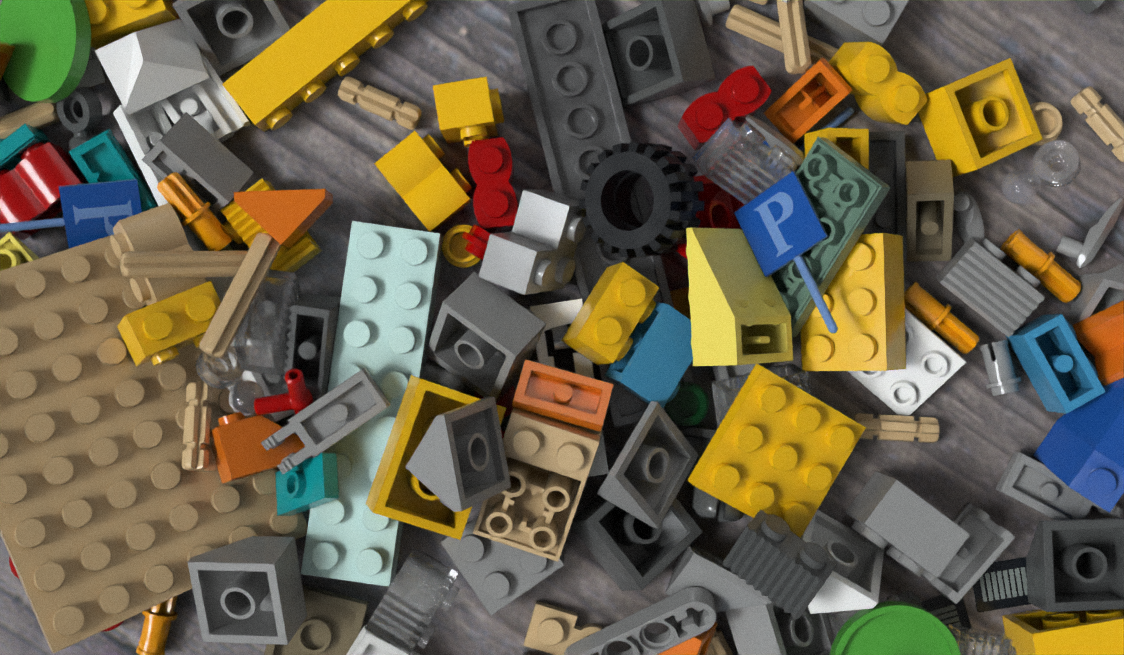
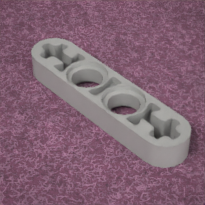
[564,587,716,655]

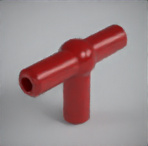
[254,369,313,416]

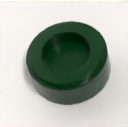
[664,382,709,426]

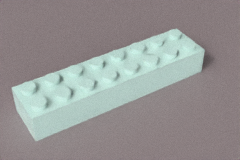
[301,221,443,587]

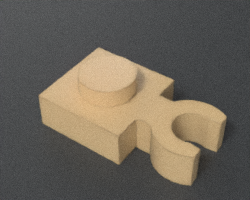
[523,601,603,655]

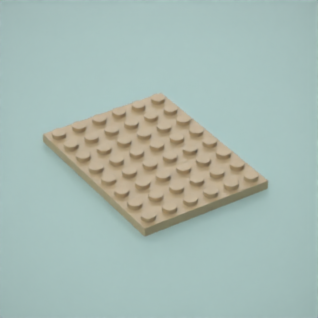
[0,234,308,654]

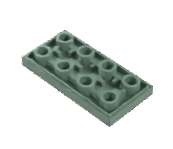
[771,137,891,337]

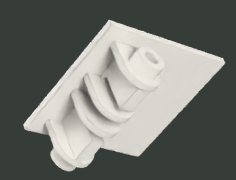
[848,309,966,416]

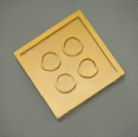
[687,364,866,538]

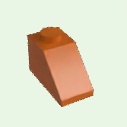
[210,411,312,484]

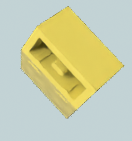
[686,227,793,366]

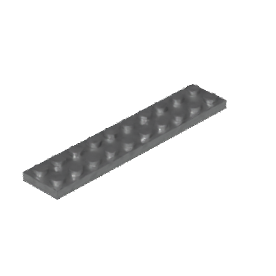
[506,0,693,427]

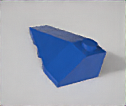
[1033,378,1124,513]

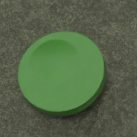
[0,0,91,103]
[830,601,961,655]

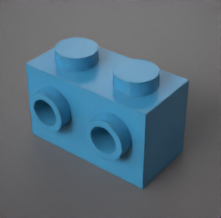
[604,301,693,408]
[1005,314,1105,414]

